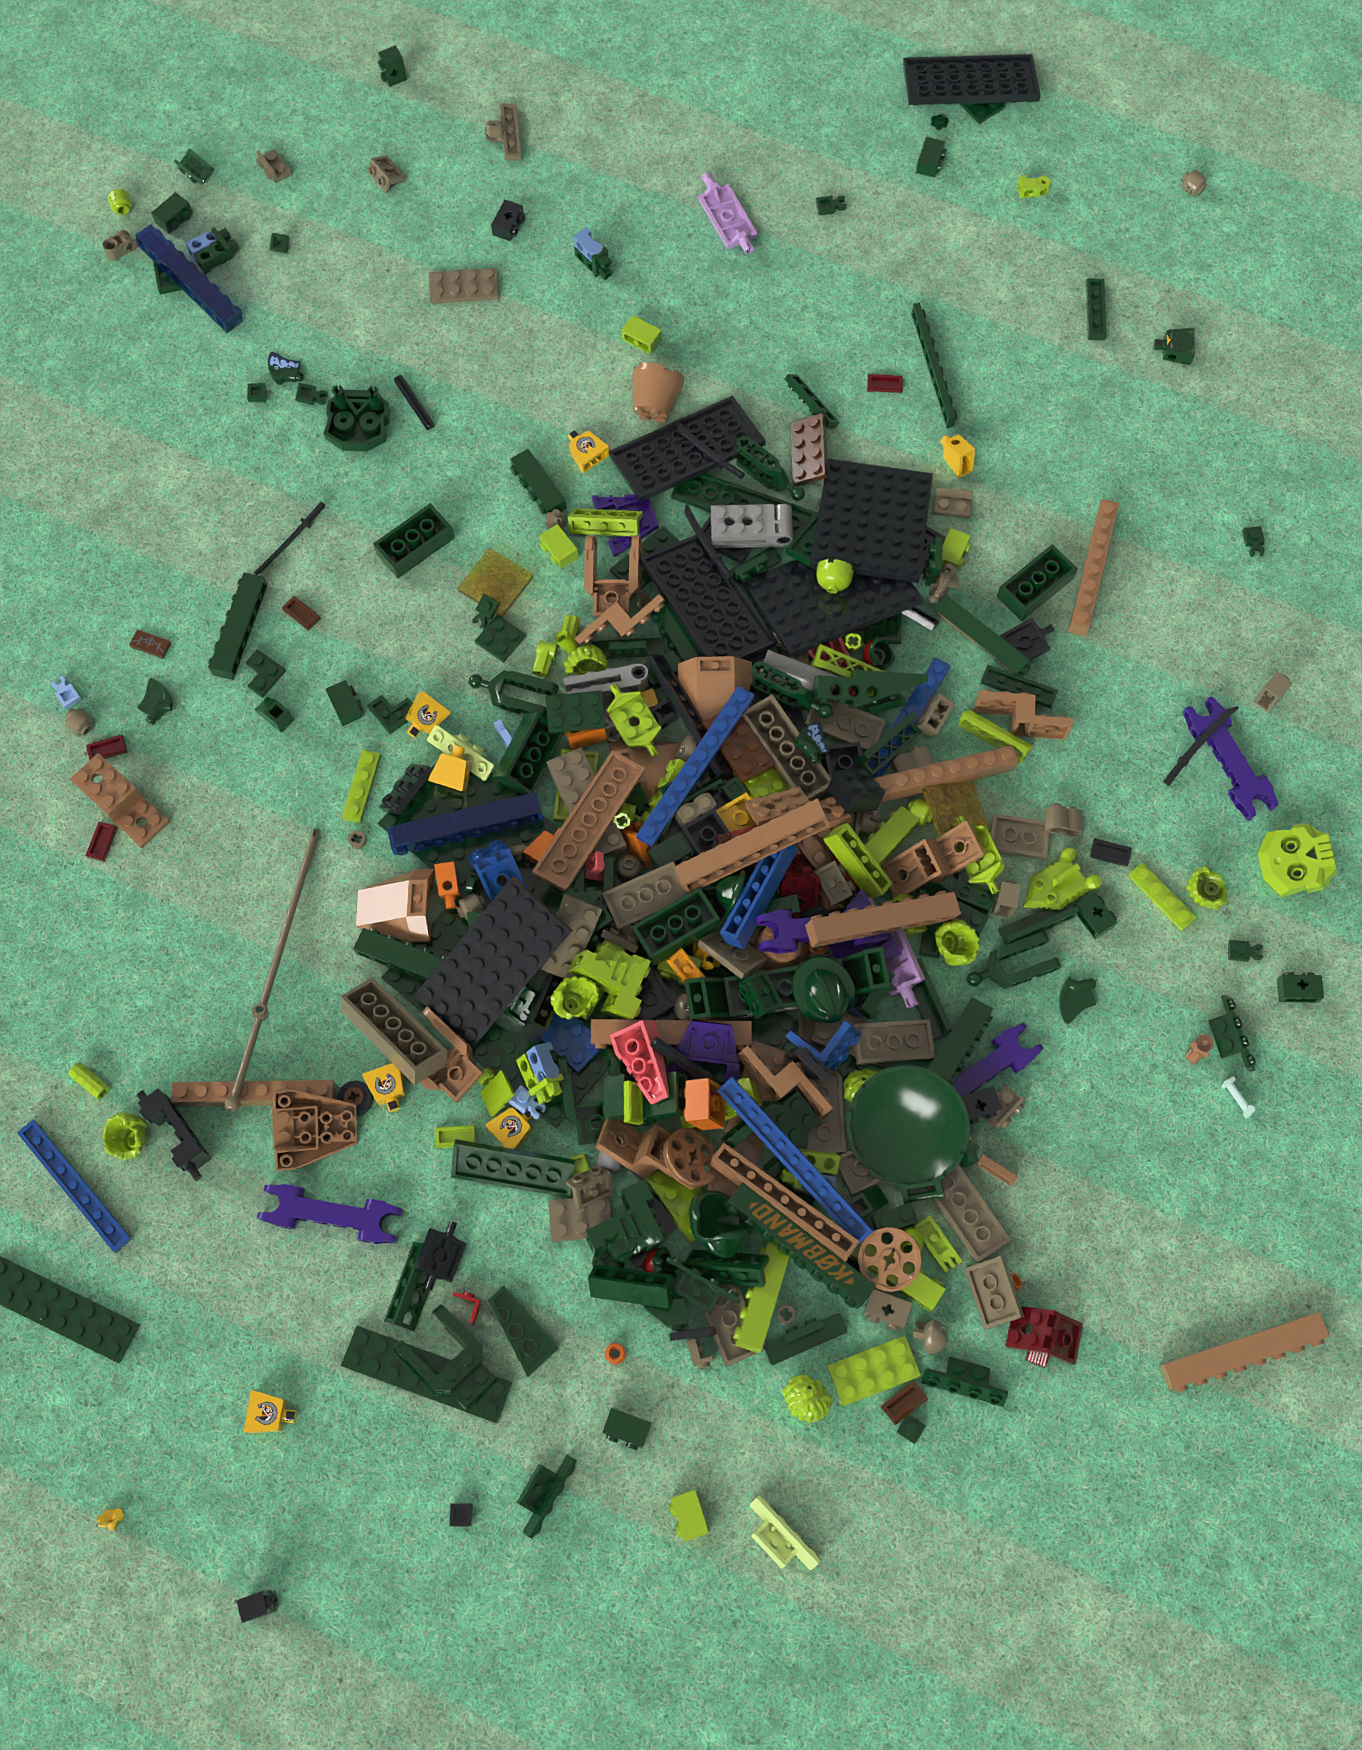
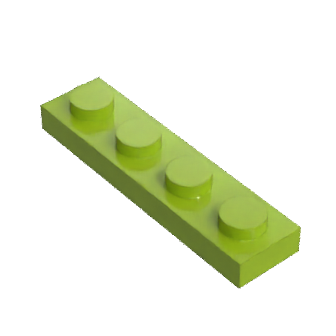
[342,750,381,823]
[1127,862,1197,931]

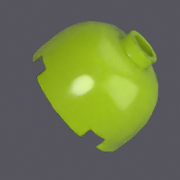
[817,559,854,593]

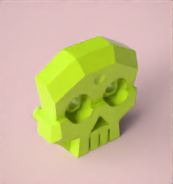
[1258,823,1337,899]

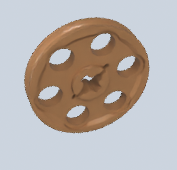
[663,1128,718,1188]
[858,1227,921,1291]

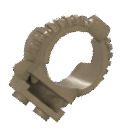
[928,563,959,603]

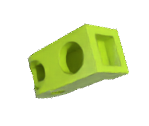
[1017,175,1051,198]

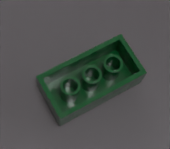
[373,503,455,579]
[997,544,1078,621]
[492,712,564,797]
[631,887,721,966]

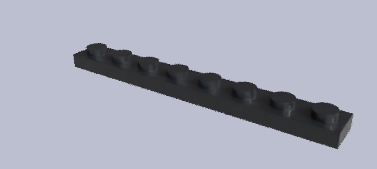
[646,655,734,777]

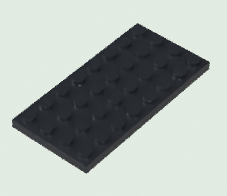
[903,54,1041,106]
[608,396,766,502]
[640,535,778,659]
[415,877,573,1048]

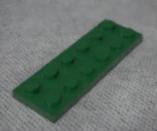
[451,1139,575,1198]

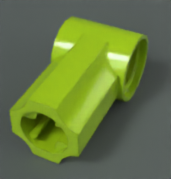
[554,615,580,653]
[842,632,864,654]
[532,640,558,678]
[613,803,637,829]

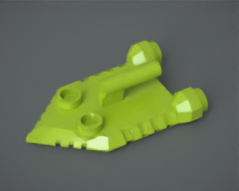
[1023,847,1102,910]

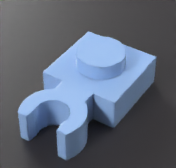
[51,676,82,710]
[494,720,514,748]
[508,1086,546,1119]

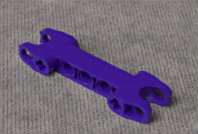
[1183,696,1278,821]
[754,905,891,954]
[953,1022,1044,1097]
[257,1184,404,1244]

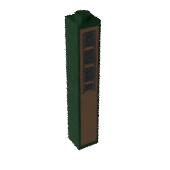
[934,594,1031,676]

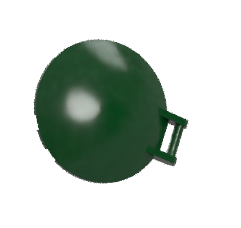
[847,1065,970,1204]

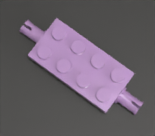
[698,172,757,255]
[868,898,925,1009]

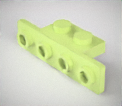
[427,725,495,781]
[750,1496,820,1570]

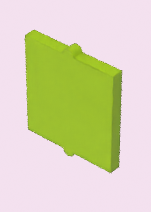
[480,1070,515,1117]

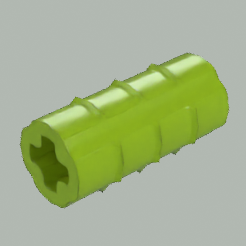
[68,1062,110,1100]

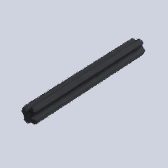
[650,1036,724,1086]

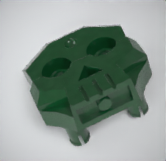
[323,385,390,452]

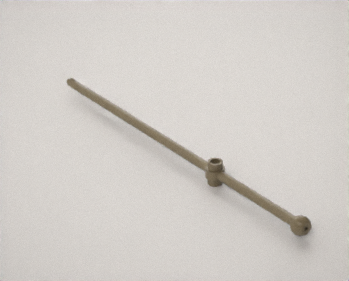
[225,828,320,1111]

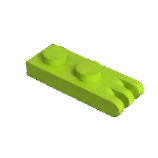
[913,1215,962,1274]

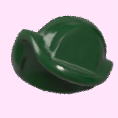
[716,867,778,929]
[793,955,855,1023]
[689,1190,752,1258]

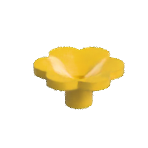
[97,1508,125,1530]

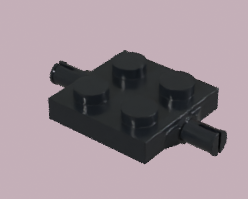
[1000,618,1055,661]
[414,1221,467,1291]

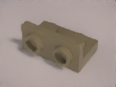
[256,149,292,184]
[368,156,405,193]
[933,487,973,518]
[814,860,856,906]
[600,918,642,953]
[982,1085,1025,1131]
[566,1166,613,1210]

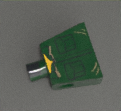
[1153,328,1195,365]

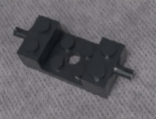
[136,1088,212,1181]

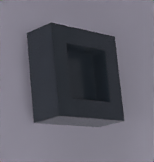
[449,1503,473,1526]

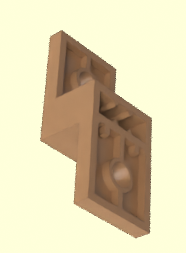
[575,594,666,644]
[973,689,1073,740]
[70,753,170,848]
[745,787,851,830]
[881,820,987,898]
[737,1045,833,1117]
[595,1118,697,1190]

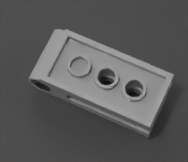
[711,504,793,548]
[564,664,649,704]

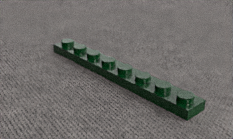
[911,303,957,428]

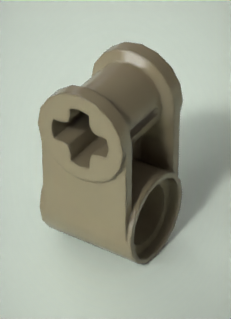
[102,230,137,261]

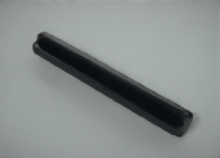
[394,375,435,430]

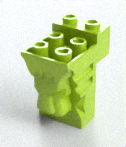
[568,943,651,1020]

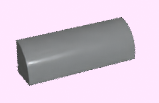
[759,650,837,696]

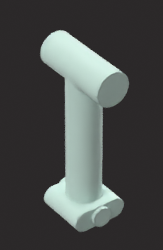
[1222,1077,1255,1118]

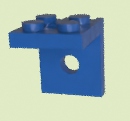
[468,840,528,902]
[786,1021,862,1071]

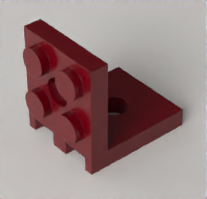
[779,858,820,919]
[1006,1306,1083,1365]

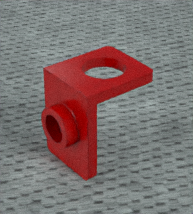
[453,1291,482,1325]

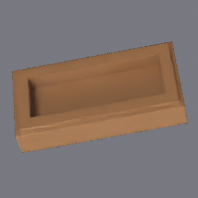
[977,1154,1018,1186]

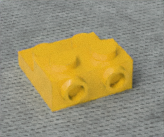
[716,792,758,838]

